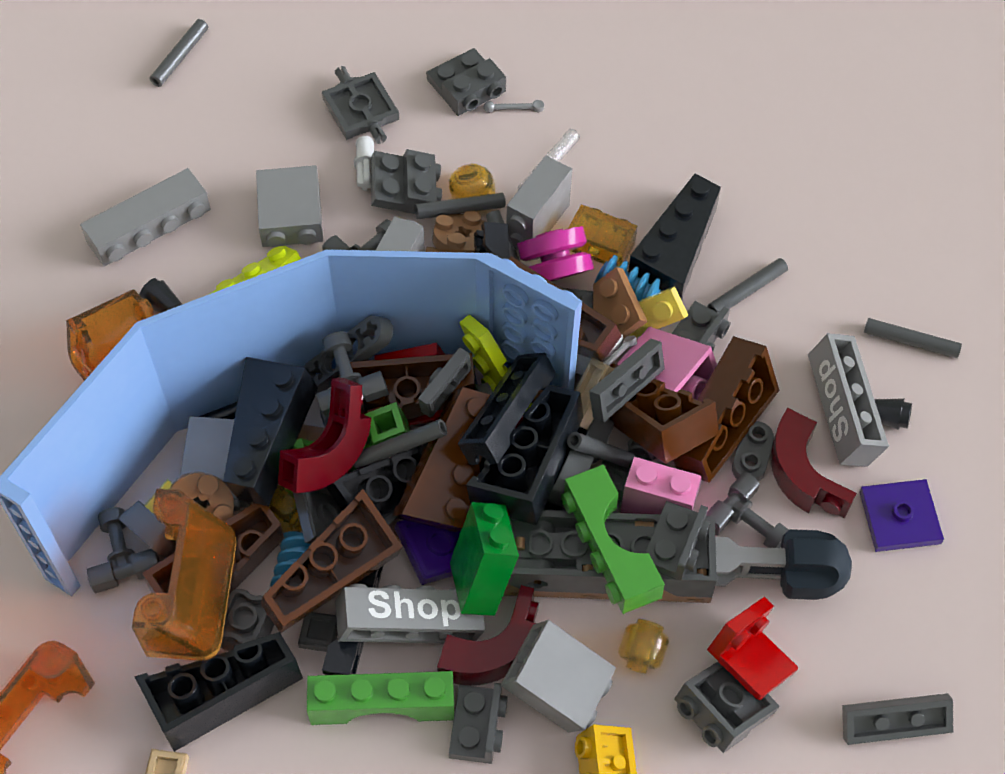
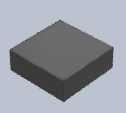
[298,612,338,652]

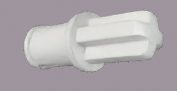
[354,136,375,191]

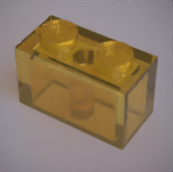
[568,204,638,267]

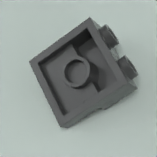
[426,48,506,116]
[371,149,442,214]
[674,662,780,753]

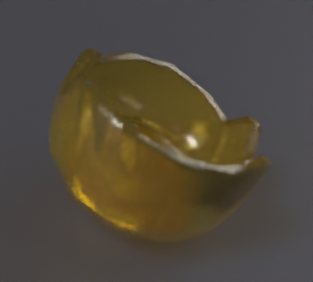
[448,163,496,199]

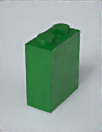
[450,502,519,616]

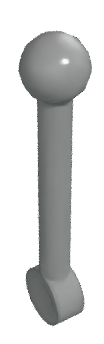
[484,100,544,113]
[603,335,637,366]

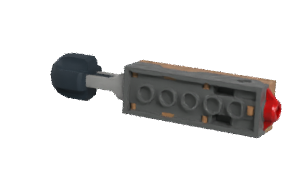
[503,510,852,603]

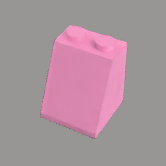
[617,327,717,400]
[620,457,701,514]

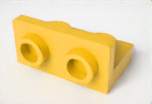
[575,724,637,774]

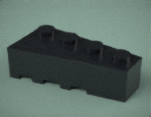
[628,173,721,301]
[223,357,318,506]
[466,384,584,525]
[326,443,428,524]
[134,632,303,752]

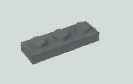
[589,339,665,422]
[842,693,953,745]

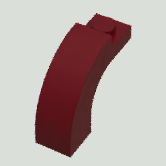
[278,378,372,493]
[771,407,857,518]
[437,585,539,686]

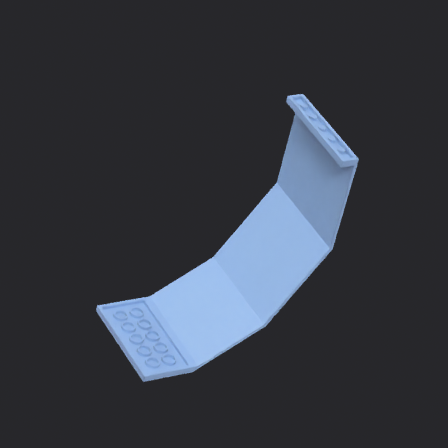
[0,249,582,596]

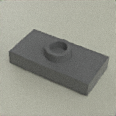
[418,347,472,418]

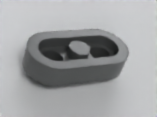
[732,421,774,481]

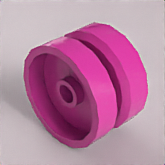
[516,226,594,282]

